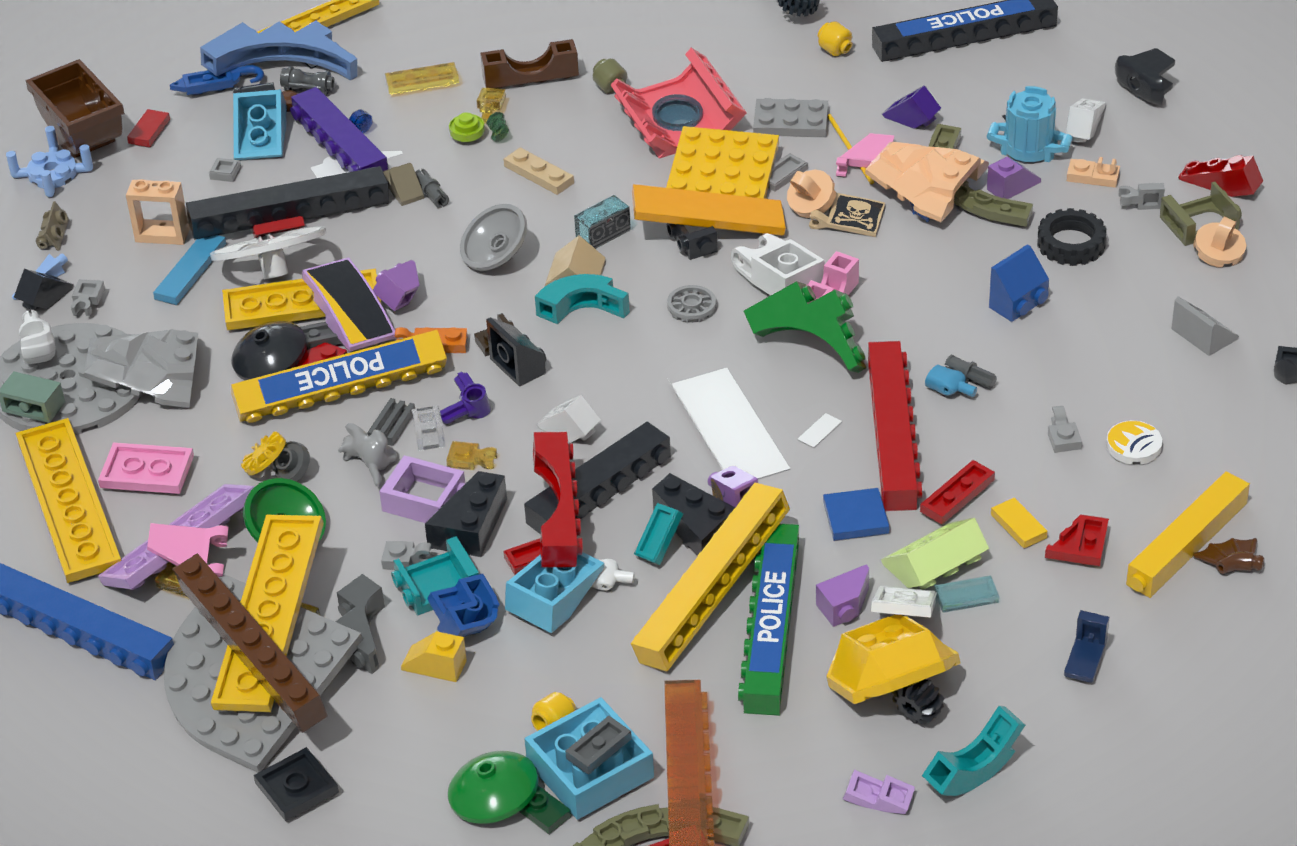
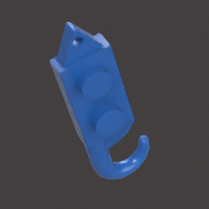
[170,65,264,95]

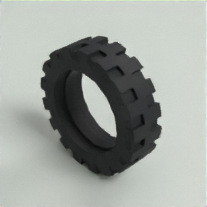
[1037,208,1107,266]

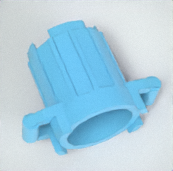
[986,86,1073,162]

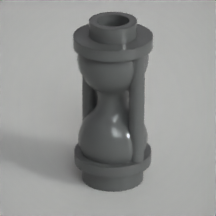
[280,66,335,95]

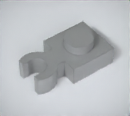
[71,279,105,316]

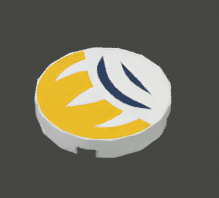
[1106,420,1162,465]

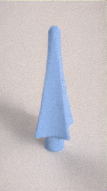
[12,253,68,300]

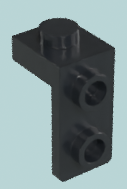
[666,223,718,260]

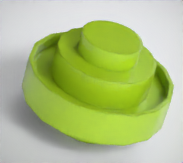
[449,112,485,142]

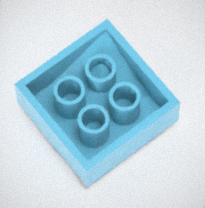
[524,697,654,820]

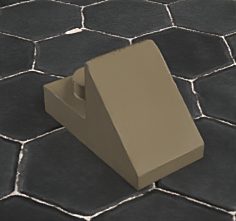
[383,163,424,206]

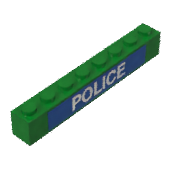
[738,524,799,716]

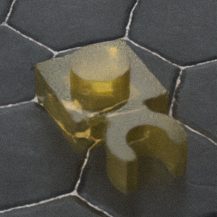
[446,441,497,470]

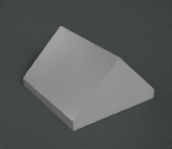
[1171,297,1239,356]

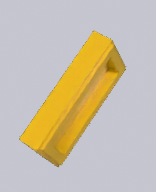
[991,497,1048,548]

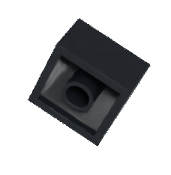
[486,317,547,387]

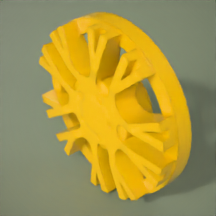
[241,432,286,475]

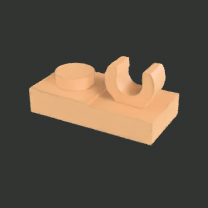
[1066,157,1120,188]

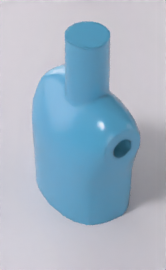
[925,364,977,397]

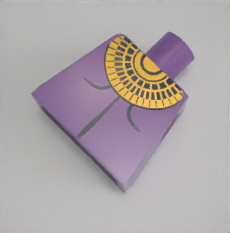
[708,466,758,507]

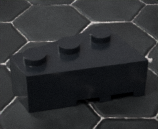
[425,471,507,557]
[652,473,735,556]

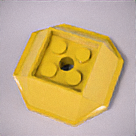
[826,614,961,704]

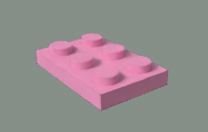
[98,442,194,494]

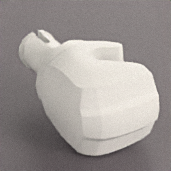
[19,310,56,364]

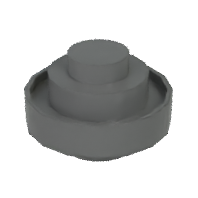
[273,441,310,481]

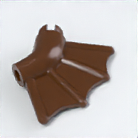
[1193,538,1265,574]

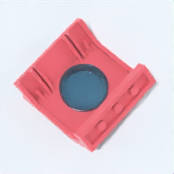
[611,47,747,158]

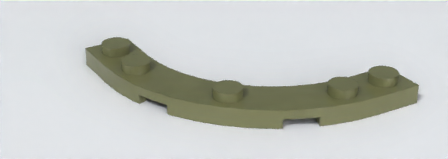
[929,124,1033,227]
[573,803,749,846]

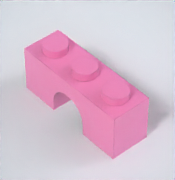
[807,251,859,300]

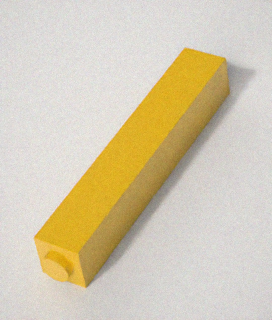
[1126,471,1250,598]

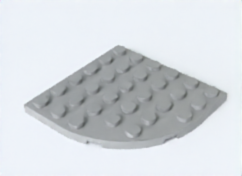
[164,574,363,772]

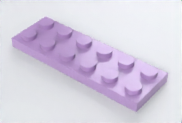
[98,484,254,590]

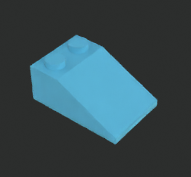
[233,89,287,160]
[505,552,605,633]

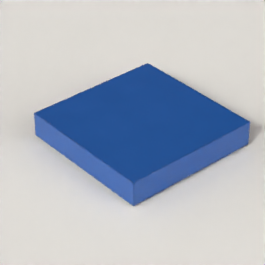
[823,488,889,541]

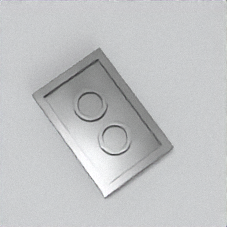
[753,98,828,137]

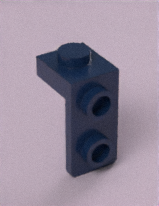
[1064,610,1110,683]

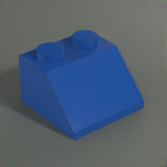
[989,244,1049,322]

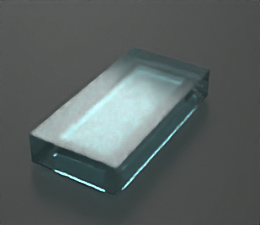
[935,575,999,613]

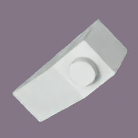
[1066,98,1106,142]

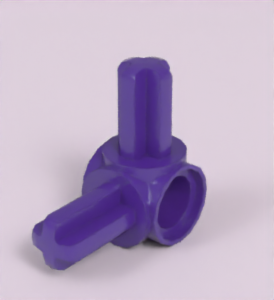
[438,371,491,424]

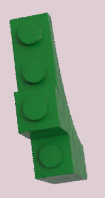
[744,281,866,373]

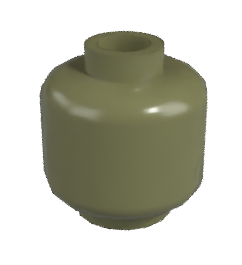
[593,58,627,93]

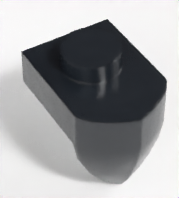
[1273,346,1297,385]

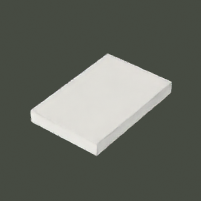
[871,586,937,618]

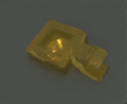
[477,88,506,123]

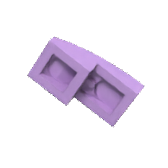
[843,769,915,814]

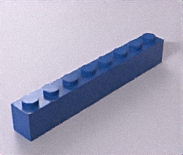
[0,563,174,681]

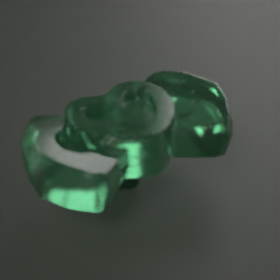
[486,112,509,142]

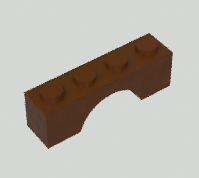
[480,39,579,89]

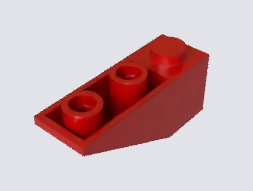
[1178,155,1263,197]

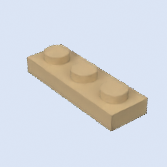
[503,147,574,195]

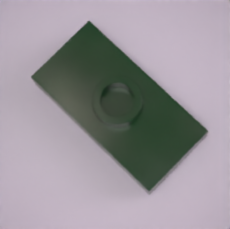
[519,785,571,834]

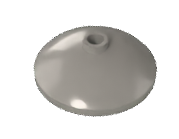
[460,204,527,271]

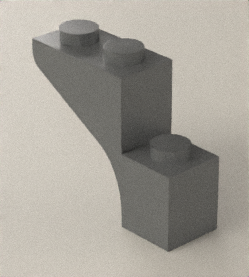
[335,574,385,674]

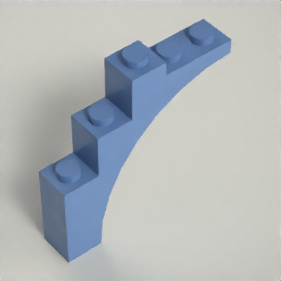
[200,21,358,80]

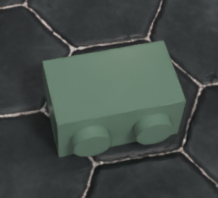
[0,371,65,423]

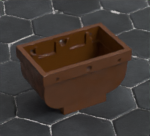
[25,59,125,158]

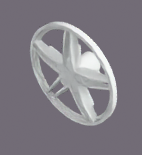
[210,226,326,279]

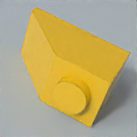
[401,631,467,682]

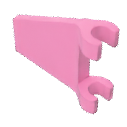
[836,133,894,177]
[147,523,228,577]

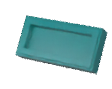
[634,503,683,565]

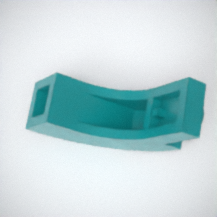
[535,274,630,324]
[922,706,1026,796]

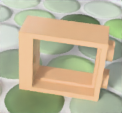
[126,179,190,245]

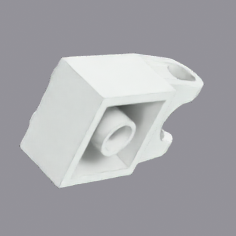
[731,233,825,295]

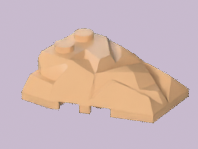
[865,142,989,222]

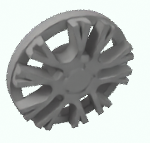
[667,285,716,323]

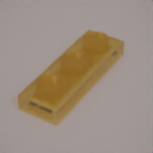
[385,62,459,94]

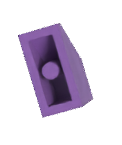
[987,157,1041,199]
[816,564,869,627]

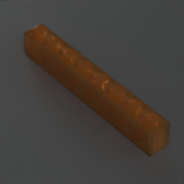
[664,680,714,846]

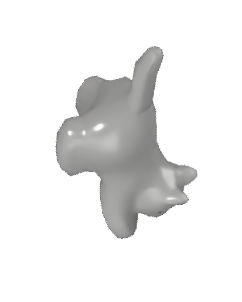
[338,423,396,486]

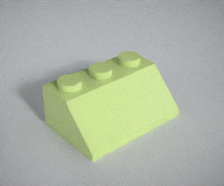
[881,518,989,590]

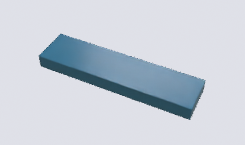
[153,235,226,305]

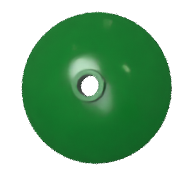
[243,478,326,543]
[448,751,539,824]

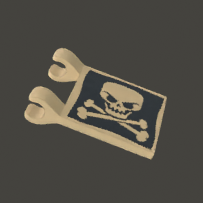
[809,193,885,237]

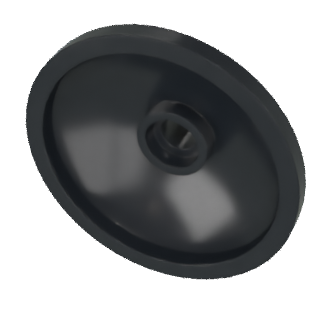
[231,321,307,380]

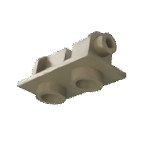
[36,201,69,251]

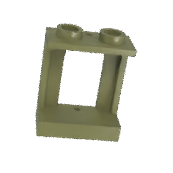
[1160,182,1242,246]

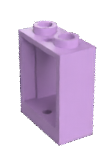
[379,455,465,523]

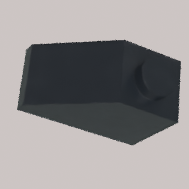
[14,269,74,311]

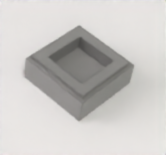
[209,158,241,182]

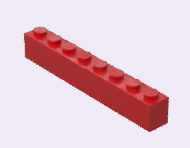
[868,341,922,511]

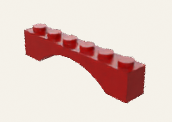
[533,432,583,567]

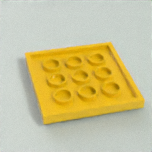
[666,126,779,199]

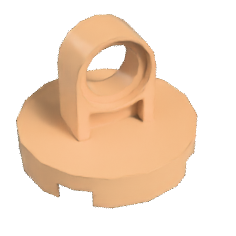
[787,169,836,218]
[1193,216,1247,267]

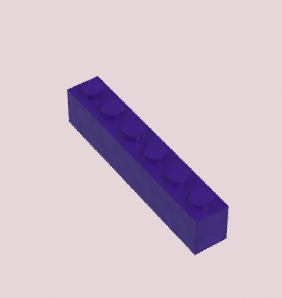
[291,87,388,172]

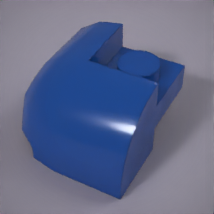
[427,574,500,637]

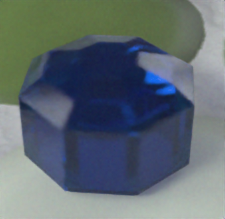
[349,109,373,133]

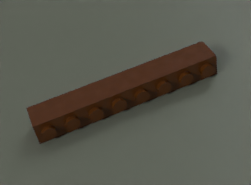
[173,553,328,733]

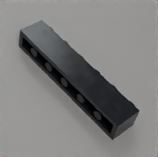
[524,421,671,534]

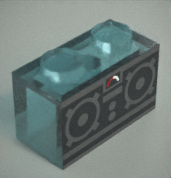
[574,195,631,249]

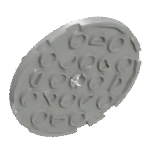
[0,323,144,435]

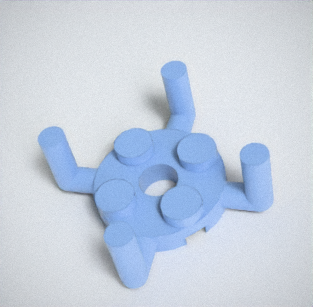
[6,126,93,197]

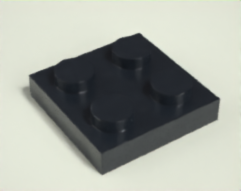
[253,747,339,821]

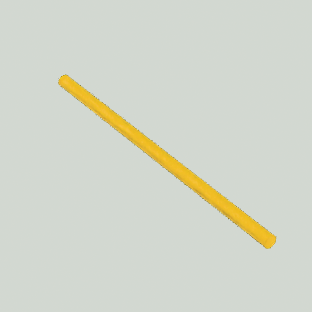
[827,114,874,185]

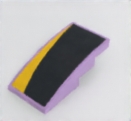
[302,257,395,352]

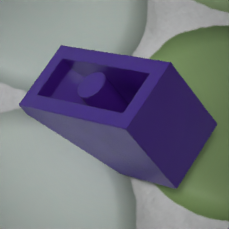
[882,85,941,129]

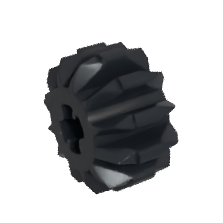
[892,679,945,725]

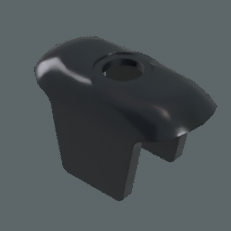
[1115,48,1175,105]

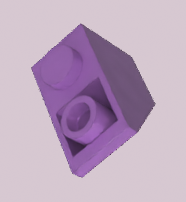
[373,260,420,311]

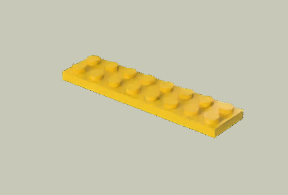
[15,418,121,583]
[211,515,324,712]

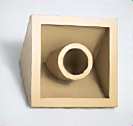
[545,235,606,286]

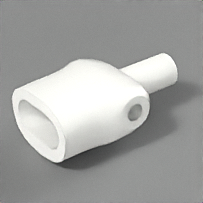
[590,559,635,591]

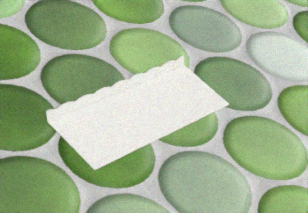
[667,368,790,479]

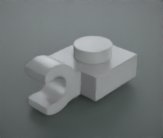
[1119,183,1165,210]
[1048,406,1082,453]
[381,541,434,570]

